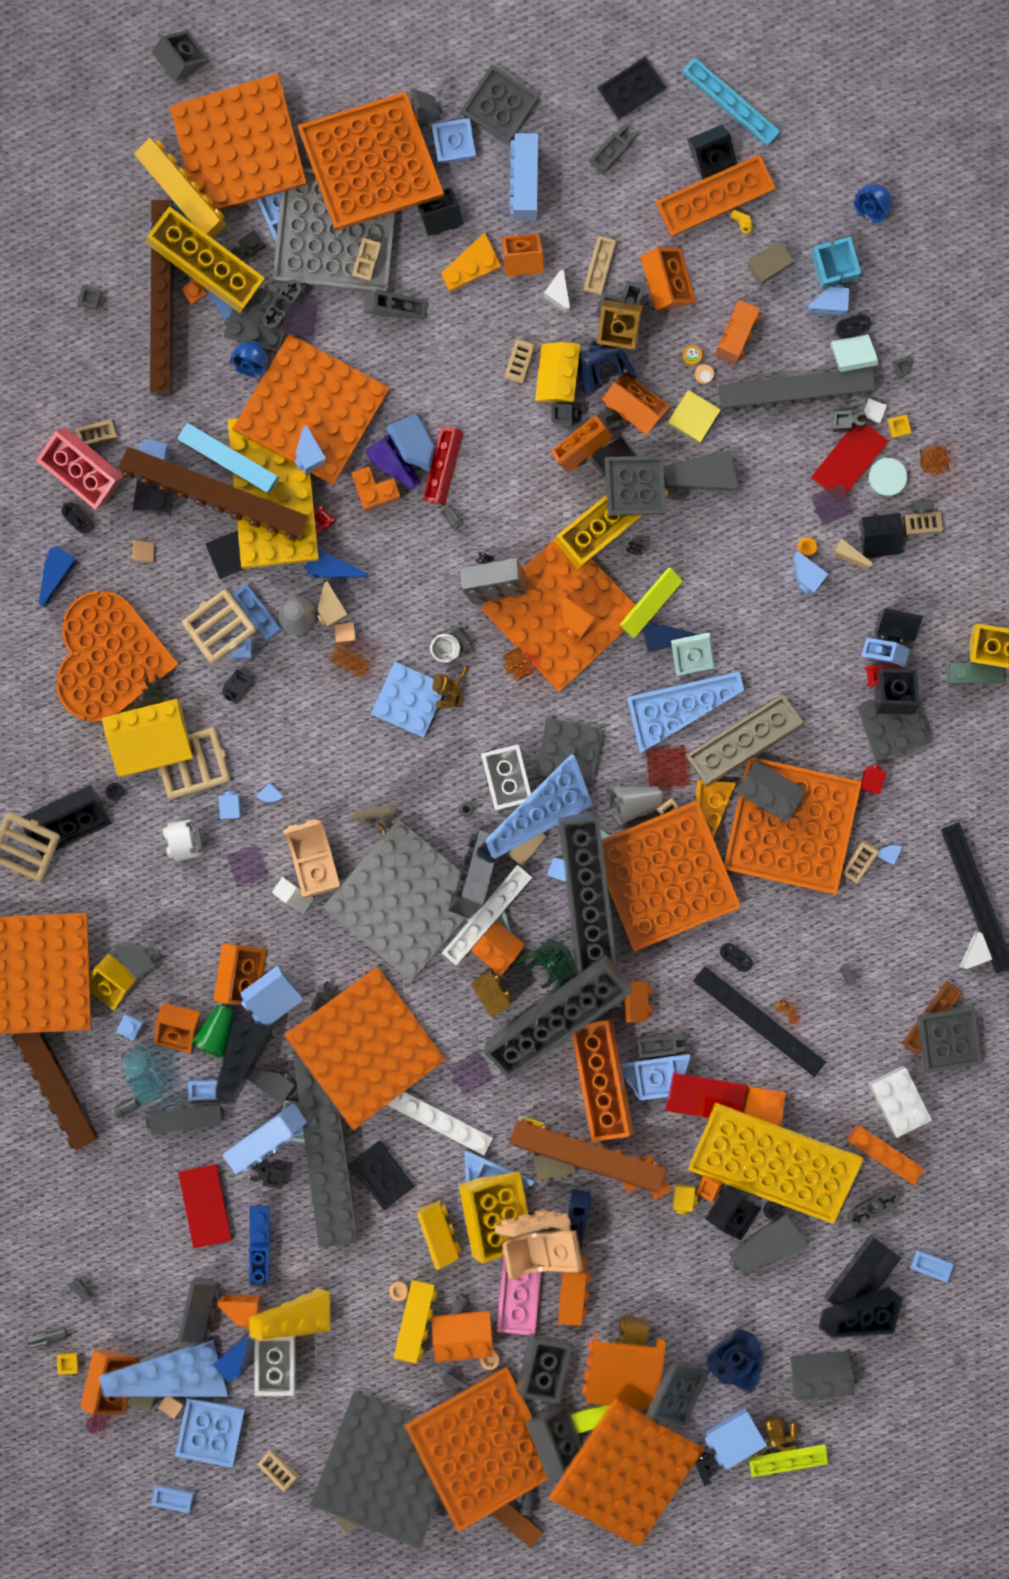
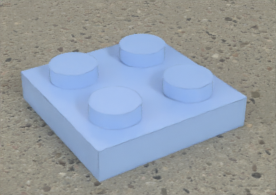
[432,118,476,164]

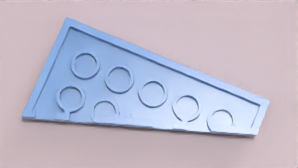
[627,672,744,753]
[485,754,593,859]
[99,1339,228,1397]

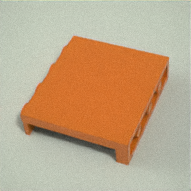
[582,1332,665,1410]

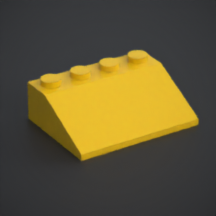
[102,699,193,778]
[459,1171,528,1264]

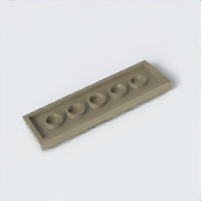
[686,694,805,787]
[351,805,398,825]

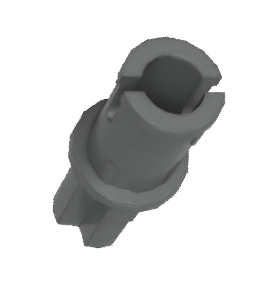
[27,1327,68,1349]

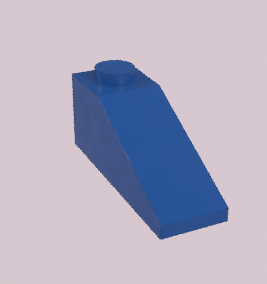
[39,546,78,608]
[305,549,367,579]
[213,1332,255,1382]

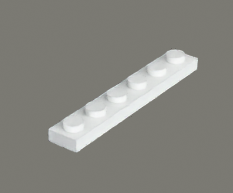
[442,865,532,965]
[387,1091,493,1155]

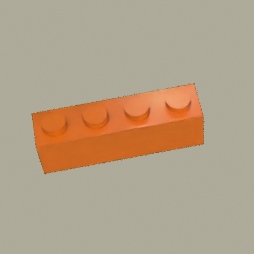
[846,1124,925,1186]

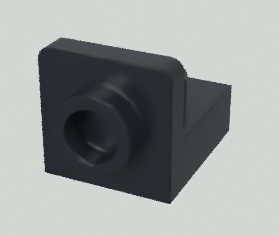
[551,403,582,424]
[222,669,253,704]
[695,1452,715,1486]

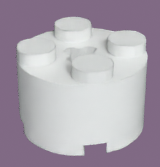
[163,819,202,861]

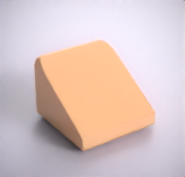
[132,541,155,562]
[334,622,356,644]
[158,1397,185,1419]

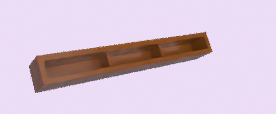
[509,1119,666,1194]

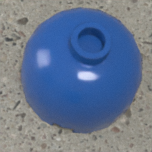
[854,183,893,224]
[229,341,269,378]

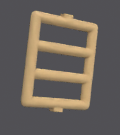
[182,589,256,664]
[157,727,230,799]
[0,812,60,882]

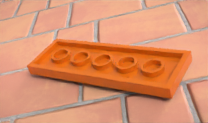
[655,154,776,238]

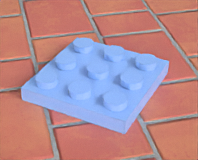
[371,662,443,738]
[175,1397,245,1468]

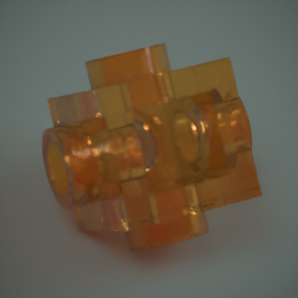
[919,445,949,475]
[503,647,533,682]

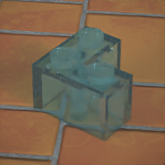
[121,1046,164,1106]

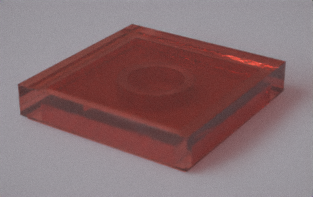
[646,747,688,788]

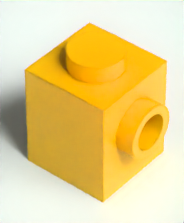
[672,1184,697,1214]

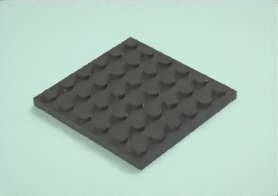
[310,1391,440,1549]

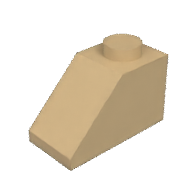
[317,581,348,628]

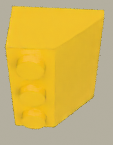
[535,342,580,404]
[969,624,1009,668]
[417,1201,461,1270]

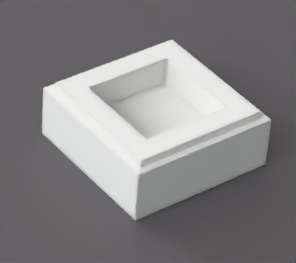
[863,398,887,424]

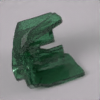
[509,939,575,994]

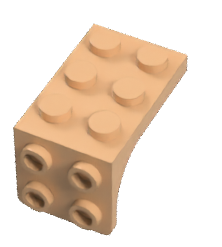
[283,819,340,898]
[495,1209,570,1237]
[503,1231,583,1280]

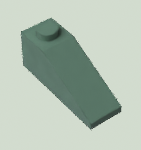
[946,663,1005,685]

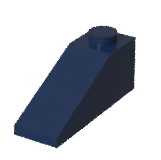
[642,623,699,653]
[567,1189,591,1253]

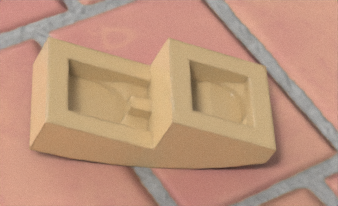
[352,238,382,281]

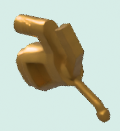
[432,666,468,708]
[754,1416,797,1457]

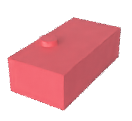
[36,427,124,510]

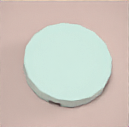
[868,458,907,496]

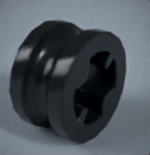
[626,541,645,556]
[475,552,494,564]
[106,783,124,800]
[763,1201,781,1220]

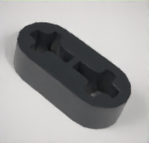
[834,315,871,338]
[61,502,93,534]
[719,943,753,972]

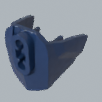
[579,340,637,398]
[705,1329,762,1394]

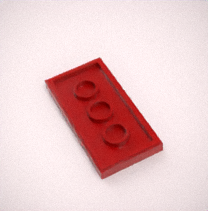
[811,419,888,501]
[665,1072,748,1118]
[178,1164,232,1249]

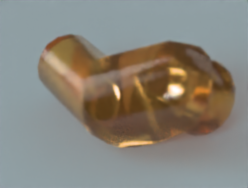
[775,1000,799,1025]

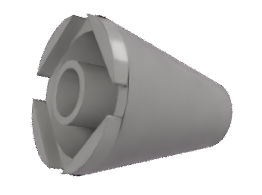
[278,596,317,635]
[609,786,664,825]

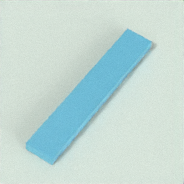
[682,57,781,147]
[178,423,279,494]

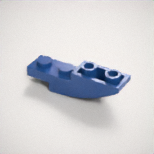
[249,1205,271,1285]

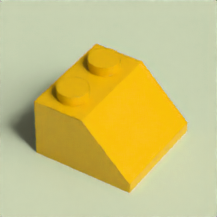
[90,954,138,1011]

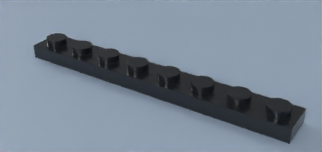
[940,822,1009,974]
[693,966,826,1077]

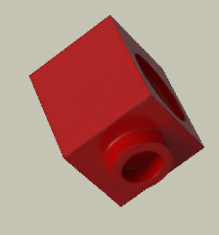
[860,764,887,795]

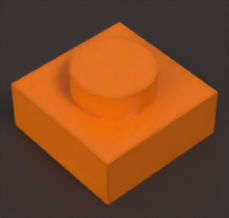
[181,280,208,306]
[696,1176,722,1202]

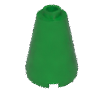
[190,1003,235,1058]

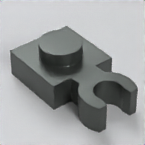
[230,229,266,261]
[832,410,867,432]
[142,675,164,707]
[310,981,338,1012]
[250,1166,286,1189]

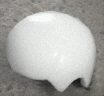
[430,634,460,663]

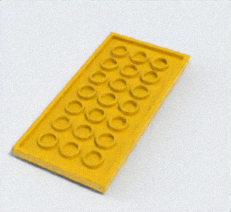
[228,418,319,569]
[688,1103,863,1224]

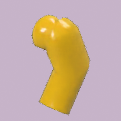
[730,209,753,234]

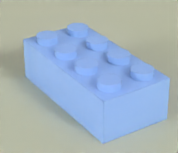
[510,133,538,221]
[222,1104,307,1174]

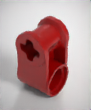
[314,505,336,537]
[864,665,901,687]

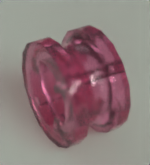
[86,1415,105,1434]

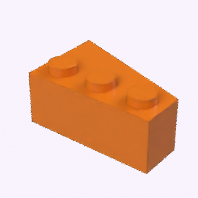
[714,300,761,365]
[558,1255,590,1326]

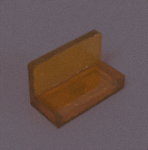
[328,642,371,679]

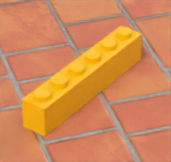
[134,137,227,239]

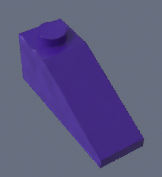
[365,434,421,489]

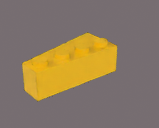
[393,1280,437,1365]
[250,1288,330,1341]

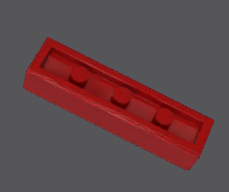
[423,427,464,506]

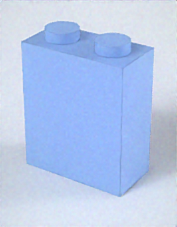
[240,965,303,1026]
[704,1408,767,1470]

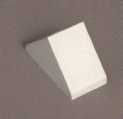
[544,270,570,313]
[272,877,314,914]
[960,932,992,969]

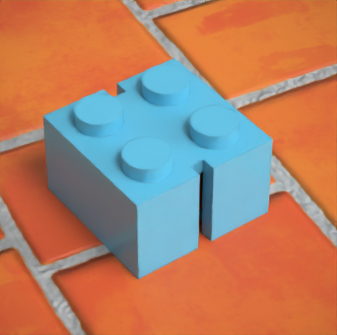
[811,237,861,289]

